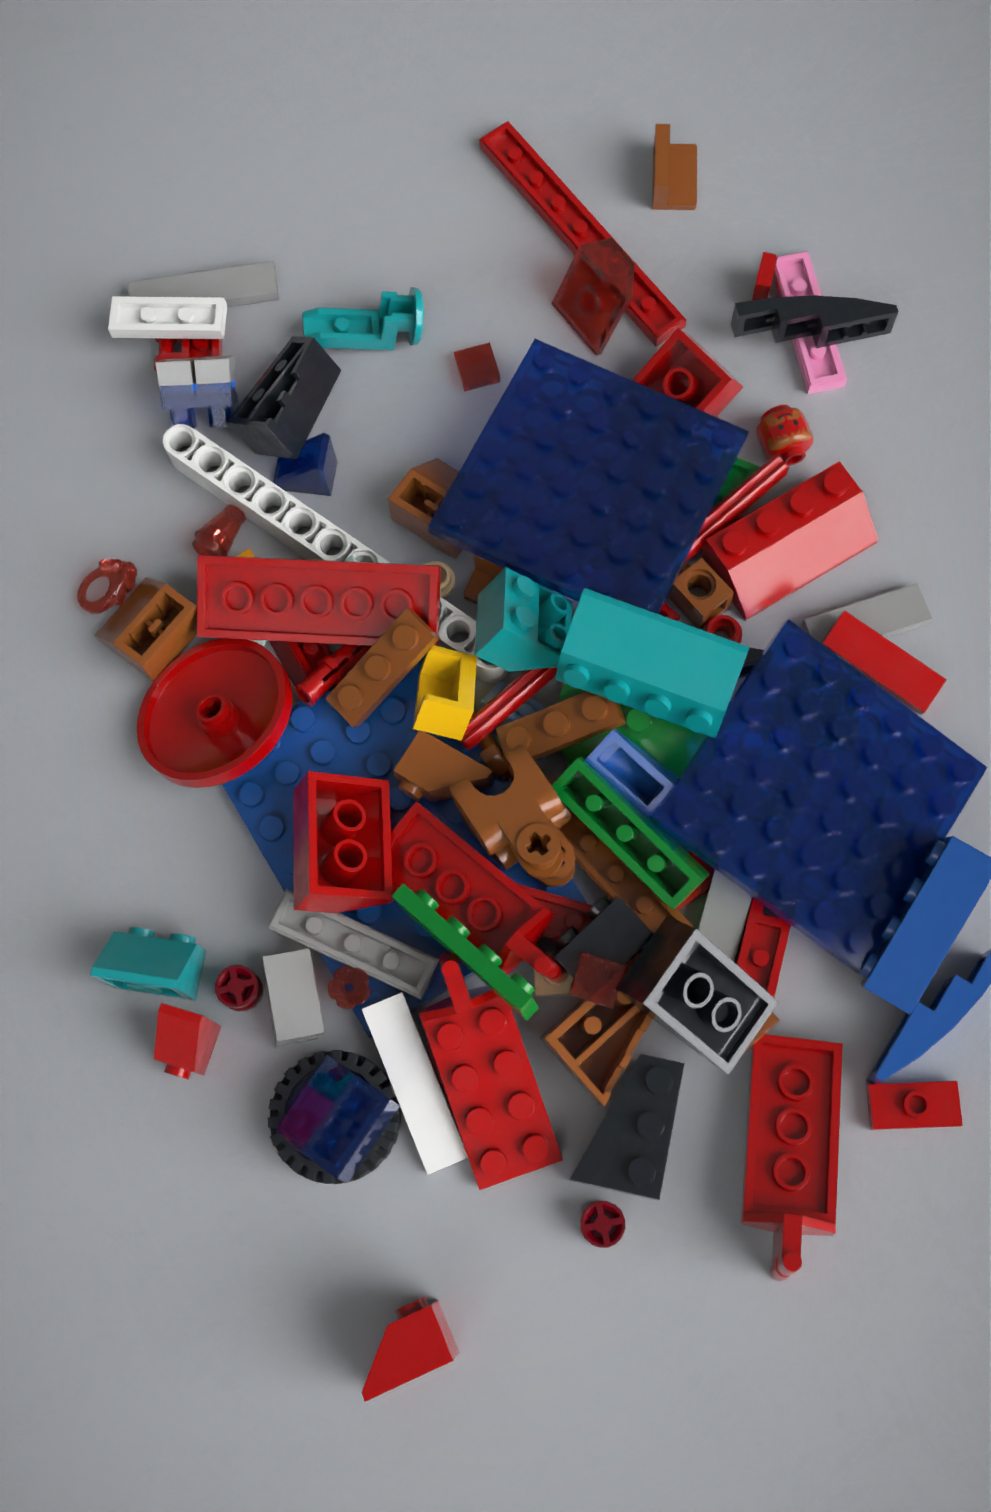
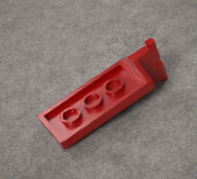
[391,801,567,983]
[419,951,563,1190]
[741,1034,843,1281]

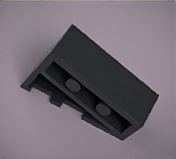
[226,336,341,460]
[569,1054,685,1200]

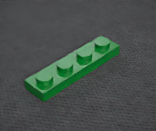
[392,883,539,1021]

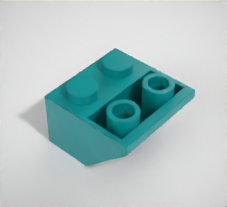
[475,567,572,672]

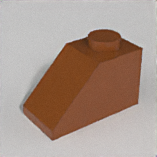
[393,730,494,803]

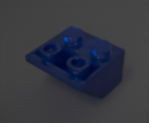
[276,1055,400,1182]

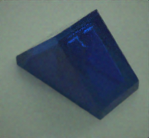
[273,432,338,496]

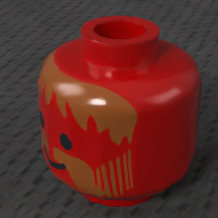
[756,405,813,466]

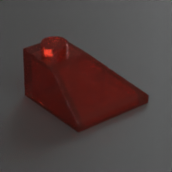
[551,237,635,356]

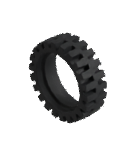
[267,1050,401,1184]

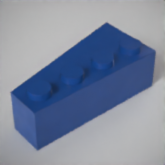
[858,836,991,1015]

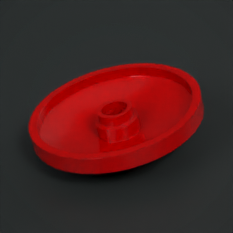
[137,638,293,788]

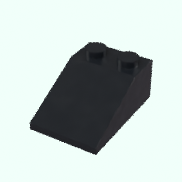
[615,916,779,1075]

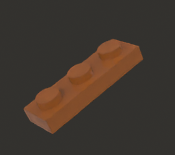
[326,608,440,727]
[496,691,626,764]

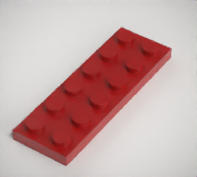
[197,555,441,646]

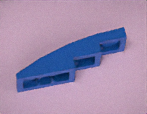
[866,949,991,1084]

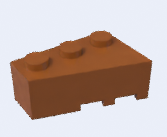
[540,949,652,1107]

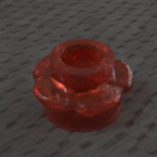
[328,966,370,1009]

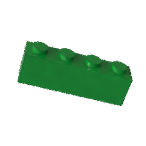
[552,757,710,910]

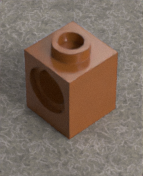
[668,558,734,630]

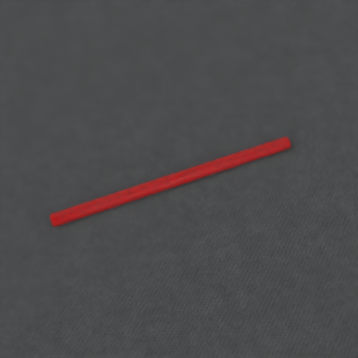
[457,456,789,750]

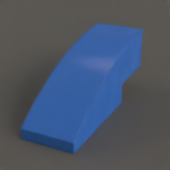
[585,728,711,843]

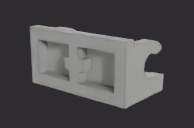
[262,948,325,1048]

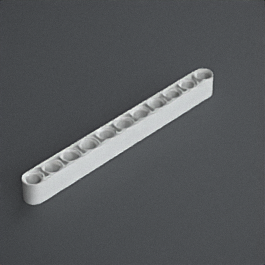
[162,424,508,683]

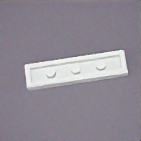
[362,992,468,1175]

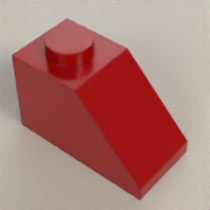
[154,1003,221,1080]

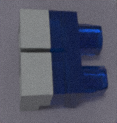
[155,355,238,428]

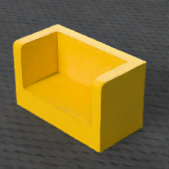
[413,645,477,741]

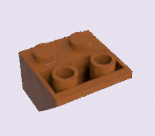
[387,458,500,559]
[94,577,197,681]

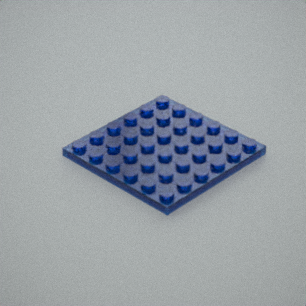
[428,339,749,614]
[650,619,988,973]

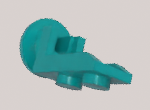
[302,287,424,350]

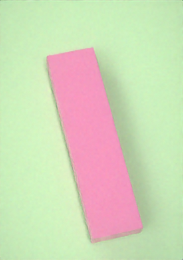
[773,251,847,394]

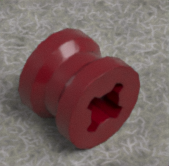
[215,965,263,1012]
[580,1201,626,1248]

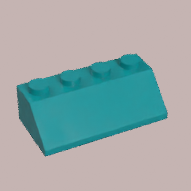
[555,588,750,739]

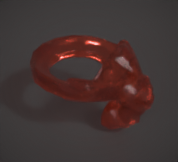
[77,558,137,614]

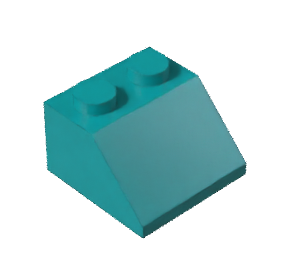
[90,927,206,1001]

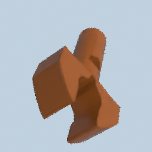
[471,711,511,781]

